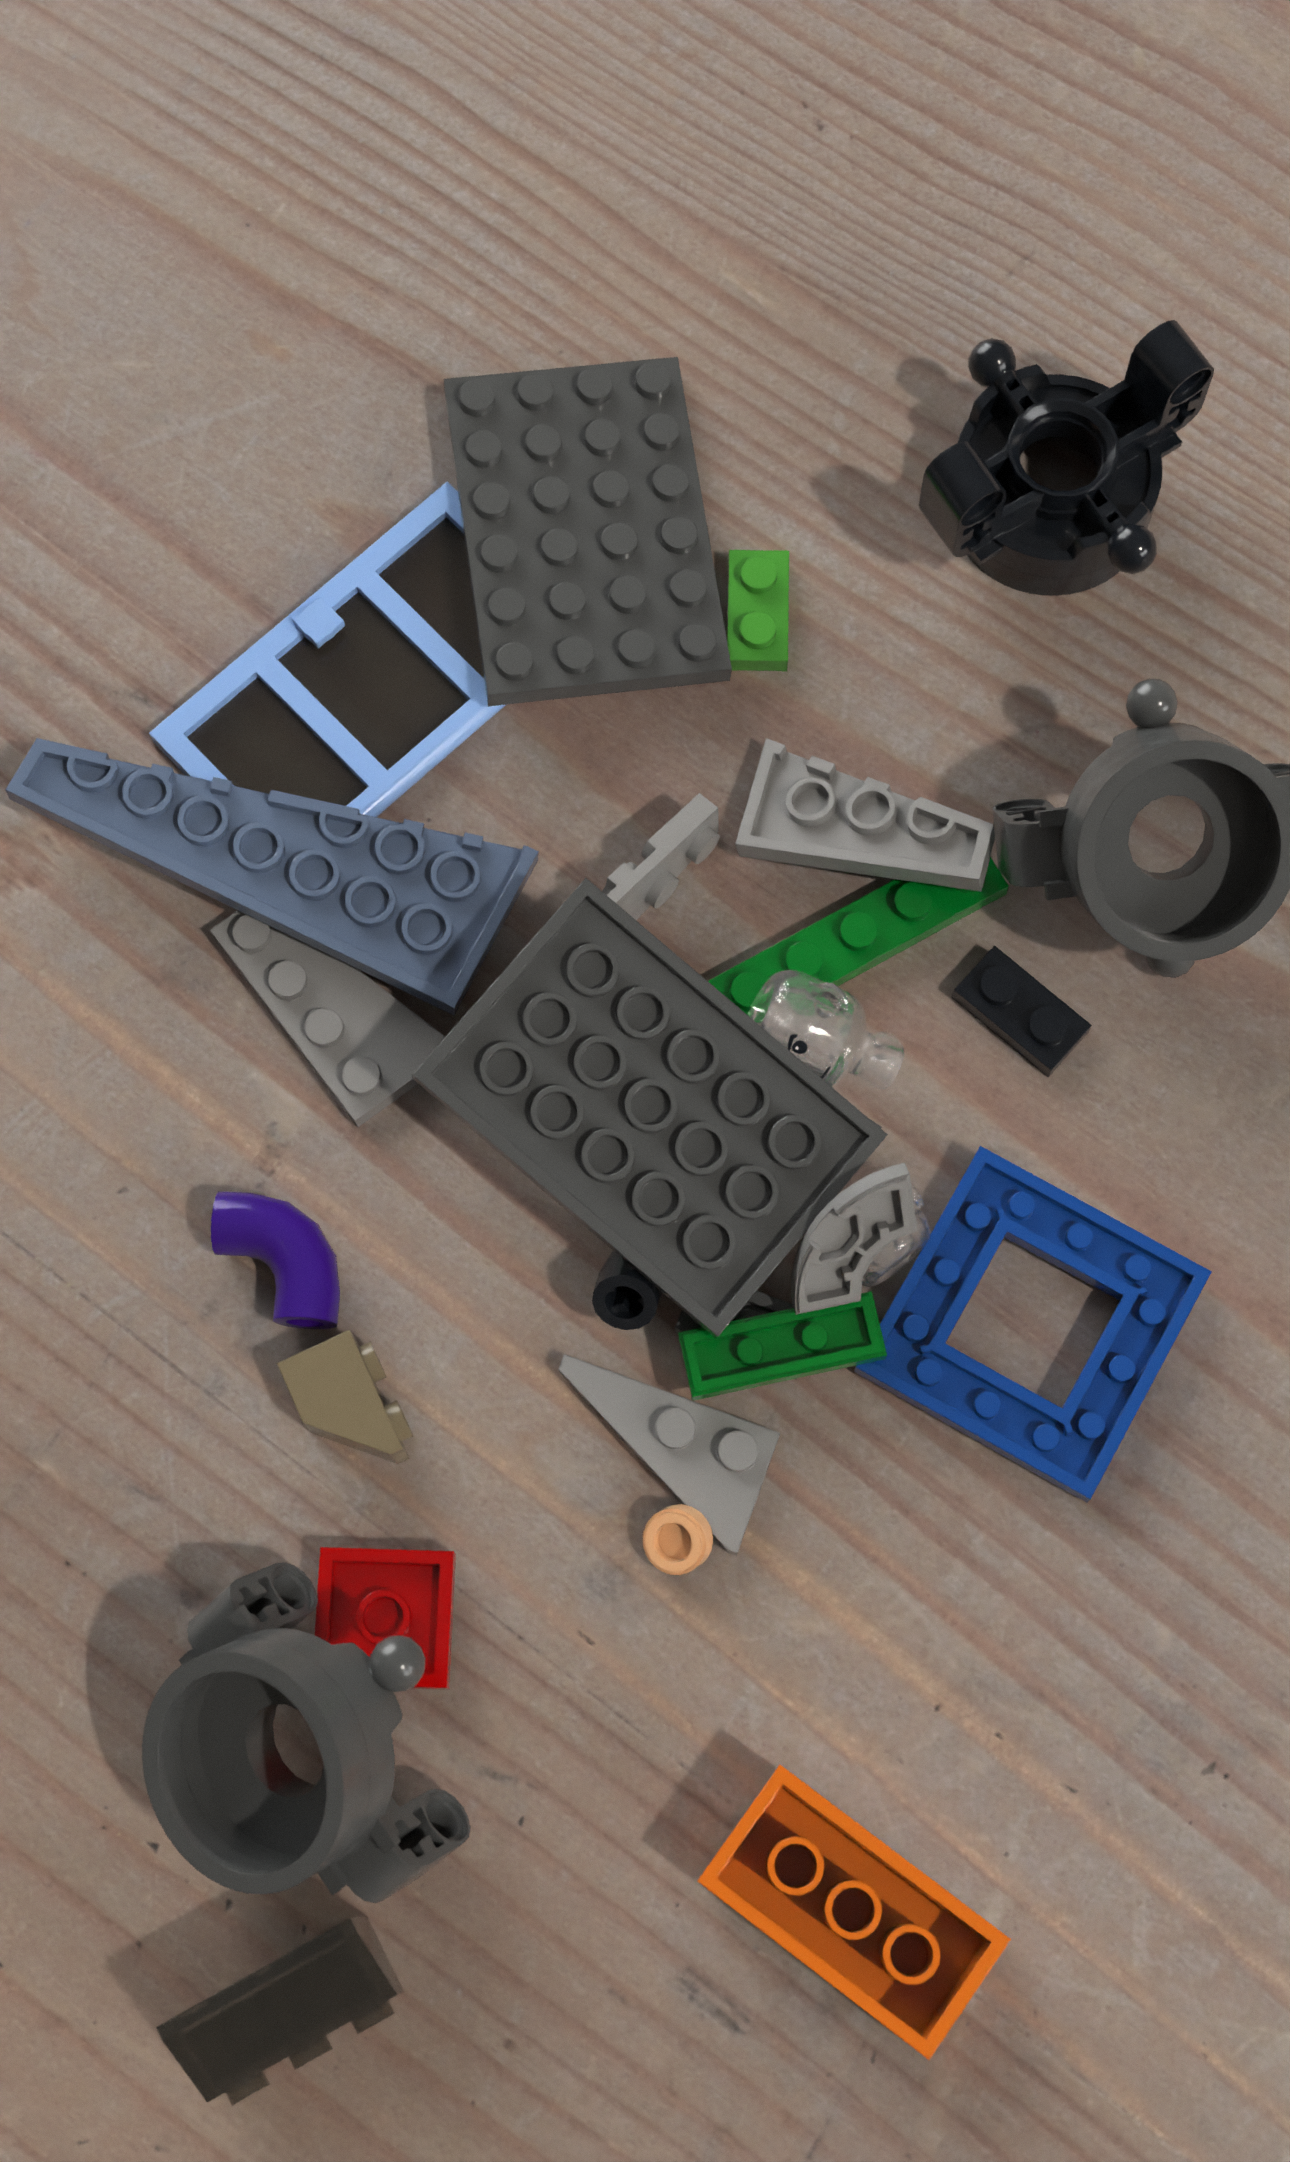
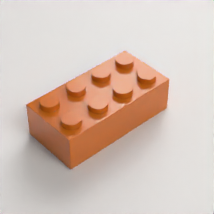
[697,1764,1011,2060]

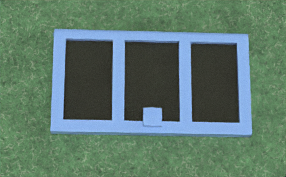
[149,482,505,817]

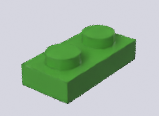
[727,550,789,671]

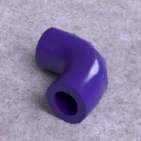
[211,1191,340,1329]

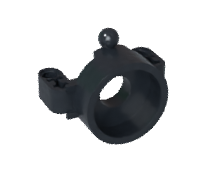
[919,320,1214,596]

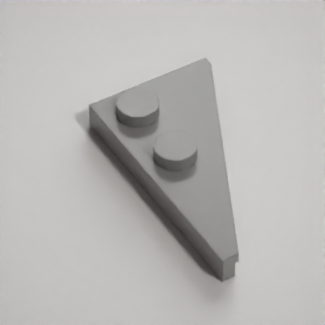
[558,1354,780,1556]

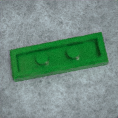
[678,1291,887,1401]

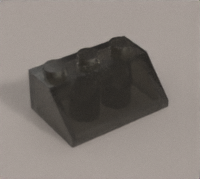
[157,1916,404,2106]

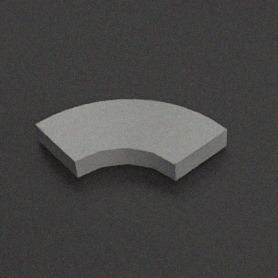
[790,1163,917,1315]

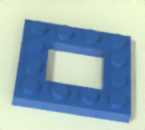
[854,1146,1212,1503]

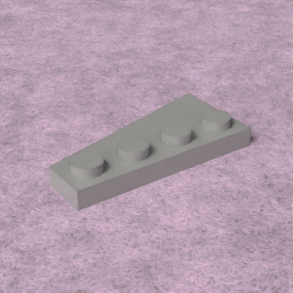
[735,738,995,892]
[210,910,445,1127]

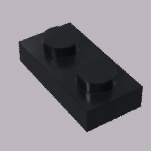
[952,945,1092,1077]

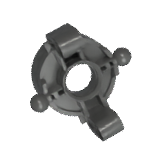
[992,679,1290,978]
[142,1562,470,1903]

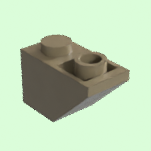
[277,1330,413,1464]

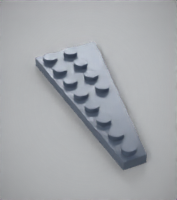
[5,738,539,1016]

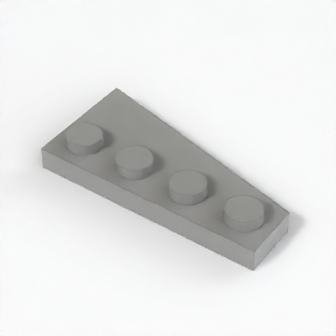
[602,793,720,921]

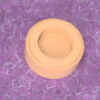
[642,1504,713,1575]

